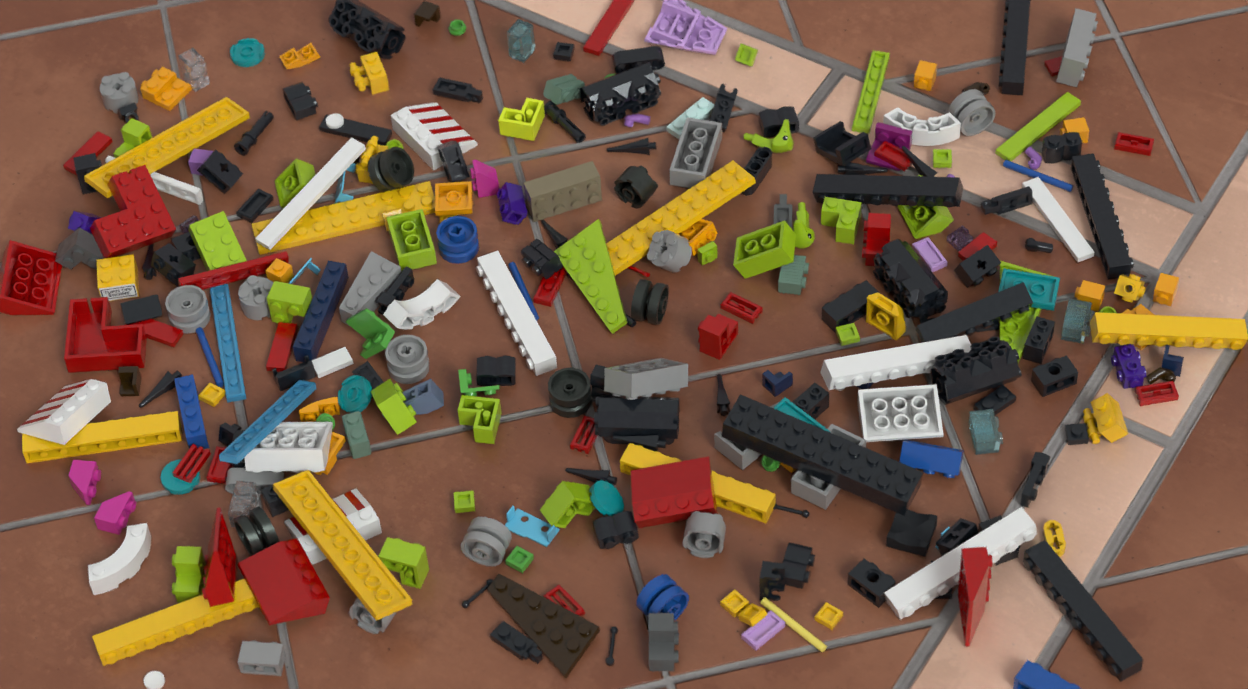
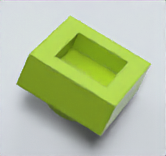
[735,44,758,66]
[933,149,952,168]
[697,241,718,266]
[836,323,860,346]
[454,491,475,513]

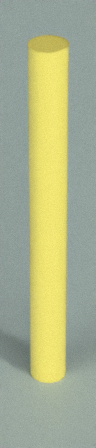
[761,597,827,652]

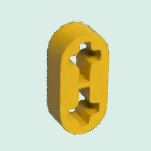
[1043,520,1066,557]

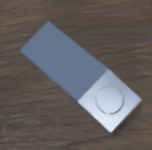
[382,379,444,418]

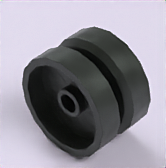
[368,147,414,192]
[631,279,669,325]
[548,367,592,418]
[233,506,279,556]

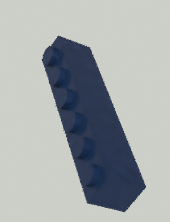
[293,261,349,362]

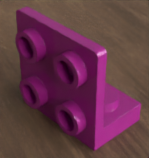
[866,122,912,171]

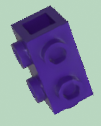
[497,182,527,225]
[68,211,102,235]
[1111,344,1146,389]

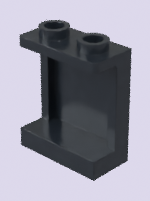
[813,121,871,166]

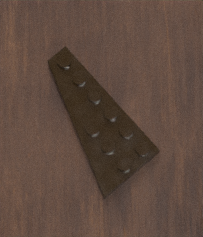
[487,574,600,679]

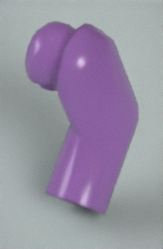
[624,114,650,127]
[1025,147,1042,170]

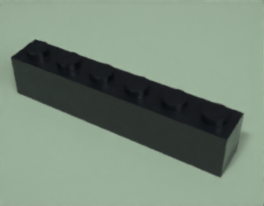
[916,282,1033,343]

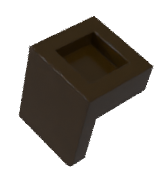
[414,1,441,27]
[118,366,141,397]

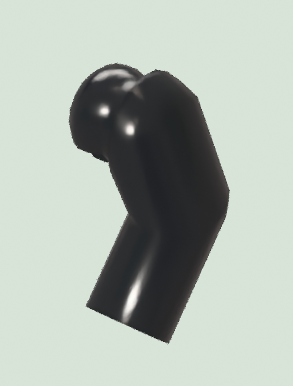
[1025,238,1053,253]

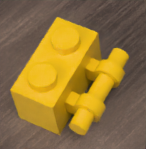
[349,52,389,95]
[355,136,388,184]
[1083,393,1128,444]

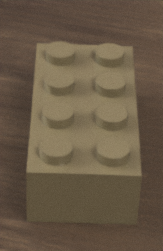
[523,161,602,222]

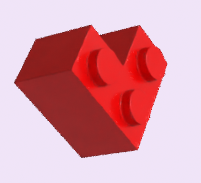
[862,213,891,266]
[698,314,738,360]

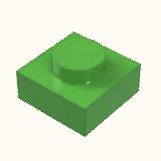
[505,546,534,573]

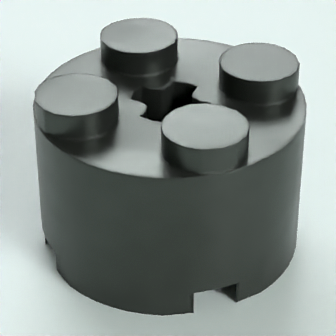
[614,166,658,208]

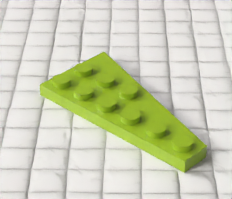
[554,219,628,334]
[999,261,1055,363]

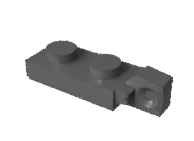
[774,194,792,229]

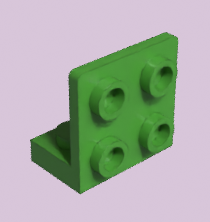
[346,308,395,359]
[458,369,500,396]

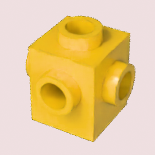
[1114,274,1146,303]

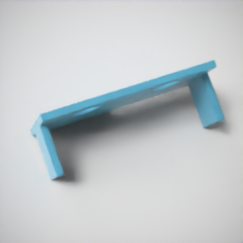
[335,163,356,204]
[288,258,321,284]
[505,506,560,547]

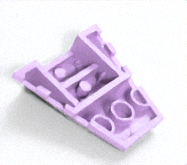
[644,0,727,55]

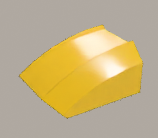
[866,292,906,341]

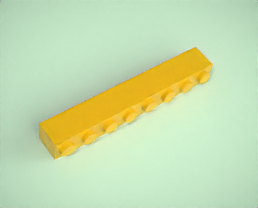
[1090,312,1248,350]
[22,411,182,463]
[620,443,776,524]
[92,579,259,666]

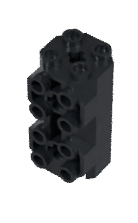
[328,0,406,59]
[579,62,661,126]
[873,239,948,320]
[930,337,1022,405]
[594,396,680,445]

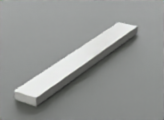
[255,137,366,250]

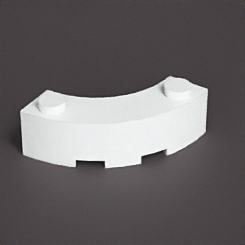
[883,107,961,146]
[383,279,461,330]
[88,523,151,595]

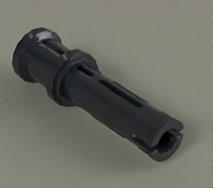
[544,101,586,143]
[234,111,274,156]

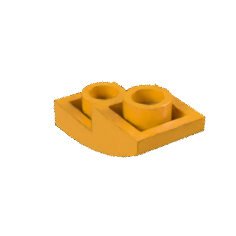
[279,43,320,69]
[299,397,340,422]

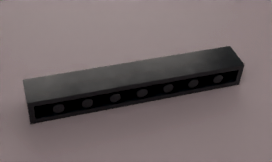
[998,0,1030,96]
[1071,153,1134,280]
[812,174,963,207]
[1023,540,1143,682]

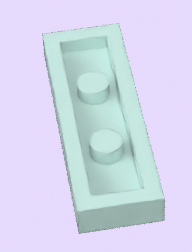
[667,97,714,139]

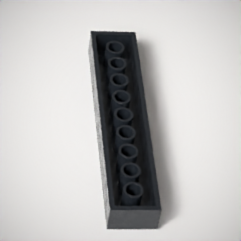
[722,394,923,516]

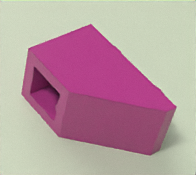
[470,160,499,198]
[68,460,101,505]
[94,491,136,535]

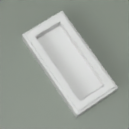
[312,347,354,378]

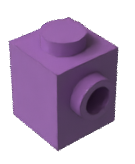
[188,148,213,176]

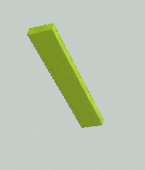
[852,50,890,134]
[995,92,1081,161]

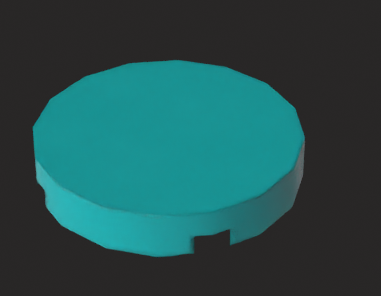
[230,38,265,67]
[338,375,372,413]
[160,459,201,495]
[589,480,624,516]

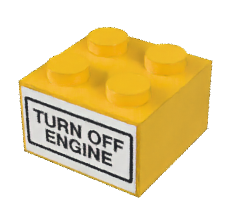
[97,254,139,301]

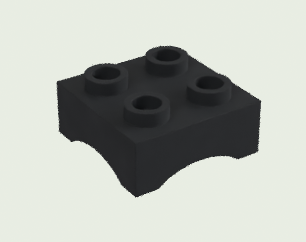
[886,509,937,557]

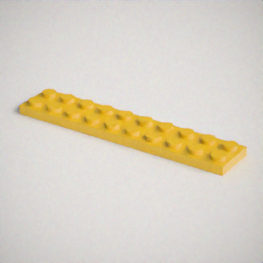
[84,97,250,198]
[606,161,756,276]
[252,181,435,255]
[273,470,412,621]

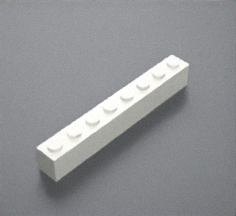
[476,250,557,376]
[820,335,971,390]
[884,507,1037,620]

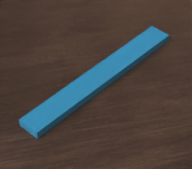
[210,284,246,403]
[219,380,316,464]

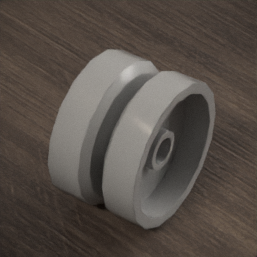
[948,89,996,136]
[165,285,211,333]
[385,335,430,384]
[461,517,512,566]

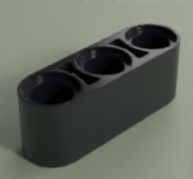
[612,46,665,74]
[741,147,772,196]

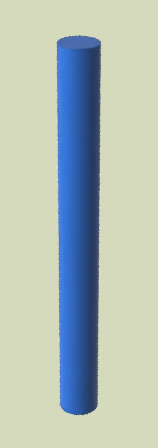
[1003,160,1073,192]
[508,262,539,321]
[196,327,224,387]

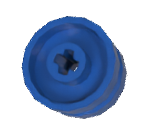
[436,216,479,264]
[636,574,689,621]

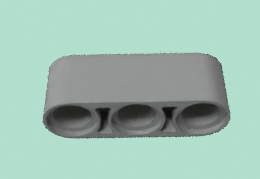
[225,468,284,495]

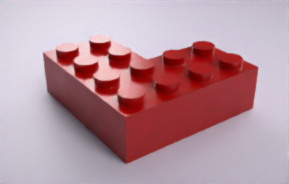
[90,165,176,259]
[64,297,147,373]

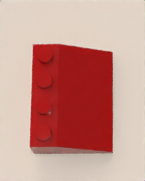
[0,240,62,315]
[631,456,718,528]
[202,507,237,607]
[237,538,330,625]
[957,547,993,647]

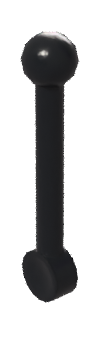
[773,504,810,518]
[461,579,493,608]
[606,626,618,666]

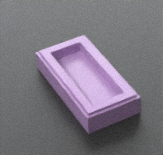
[912,237,948,272]
[741,610,785,651]

